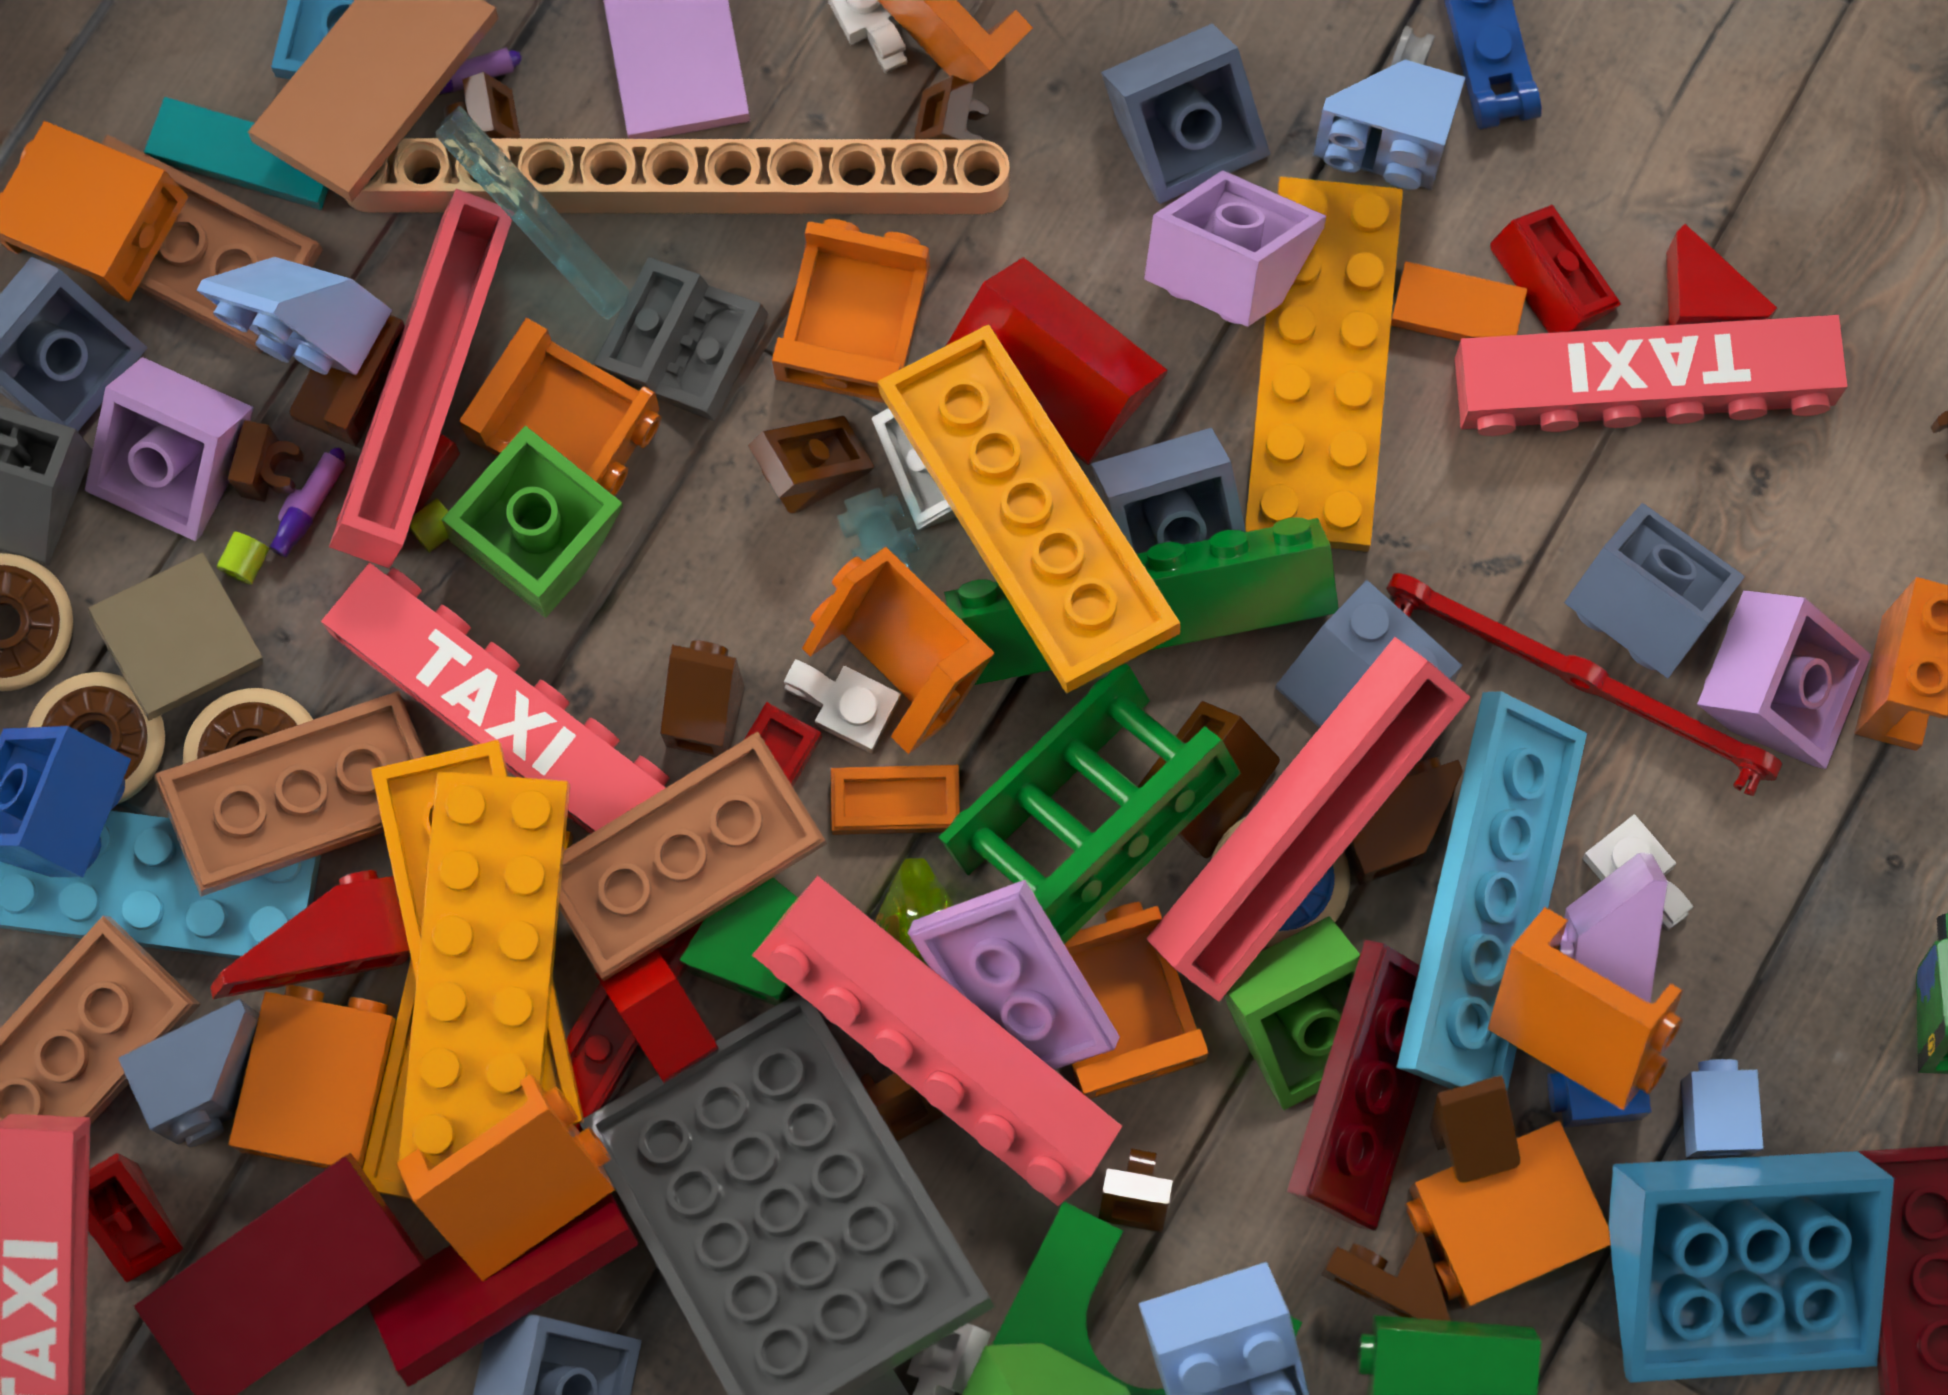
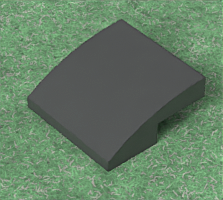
[594,257,769,422]

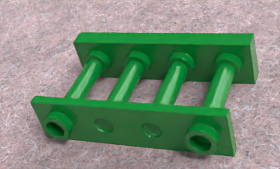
[938,663,1241,944]

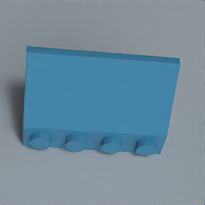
[1608,1151,1894,1383]

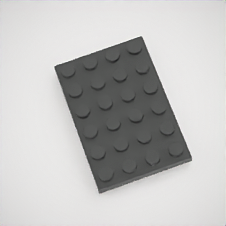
[580,993,995,1395]

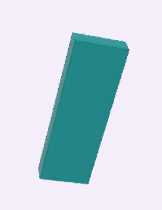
[144,96,329,210]

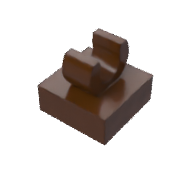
[443,72,521,139]
[914,75,989,140]
[228,420,304,502]
[861,1073,944,1142]
[1098,1148,1172,1232]

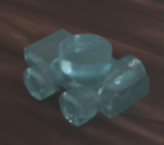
[837,487,918,570]

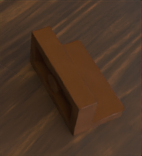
[289,314,405,447]
[1137,701,1280,858]

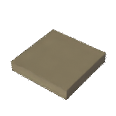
[88,552,263,721]

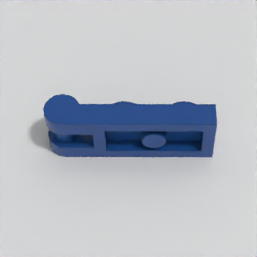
[1444,0,1542,130]

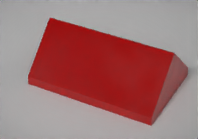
[946,257,1168,466]

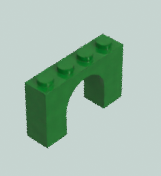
[992,1201,1303,1395]
[1358,1315,1541,1395]

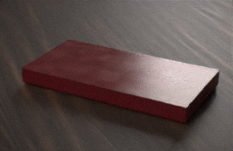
[1287,940,1422,1231]
[1858,1146,1948,1395]
[133,1153,426,1395]
[367,1193,639,1387]

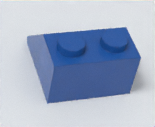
[0,726,131,878]

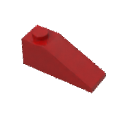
[210,870,410,999]

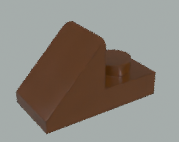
[748,415,875,514]
[1430,1075,1520,1183]
[1321,1231,1451,1321]

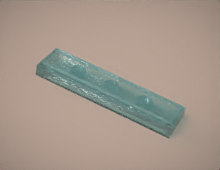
[435,105,630,320]

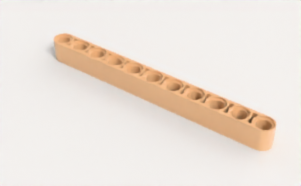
[345,138,1010,214]

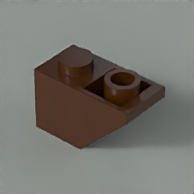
[660,640,745,757]
[1345,757,1463,885]

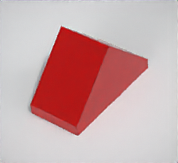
[1666,224,1777,325]
[595,949,719,1083]
[88,1153,184,1283]

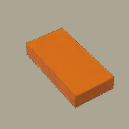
[1391,261,1527,341]
[831,765,960,835]

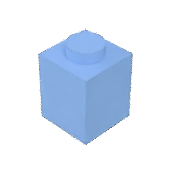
[1681,1059,1763,1158]

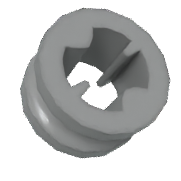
[1391,26,1435,66]

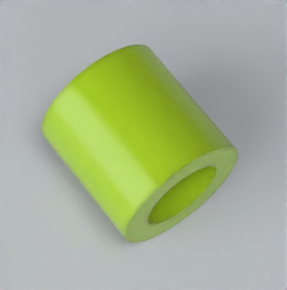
[409,498,449,553]
[216,531,270,585]

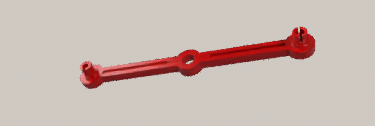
[1386,573,1783,796]

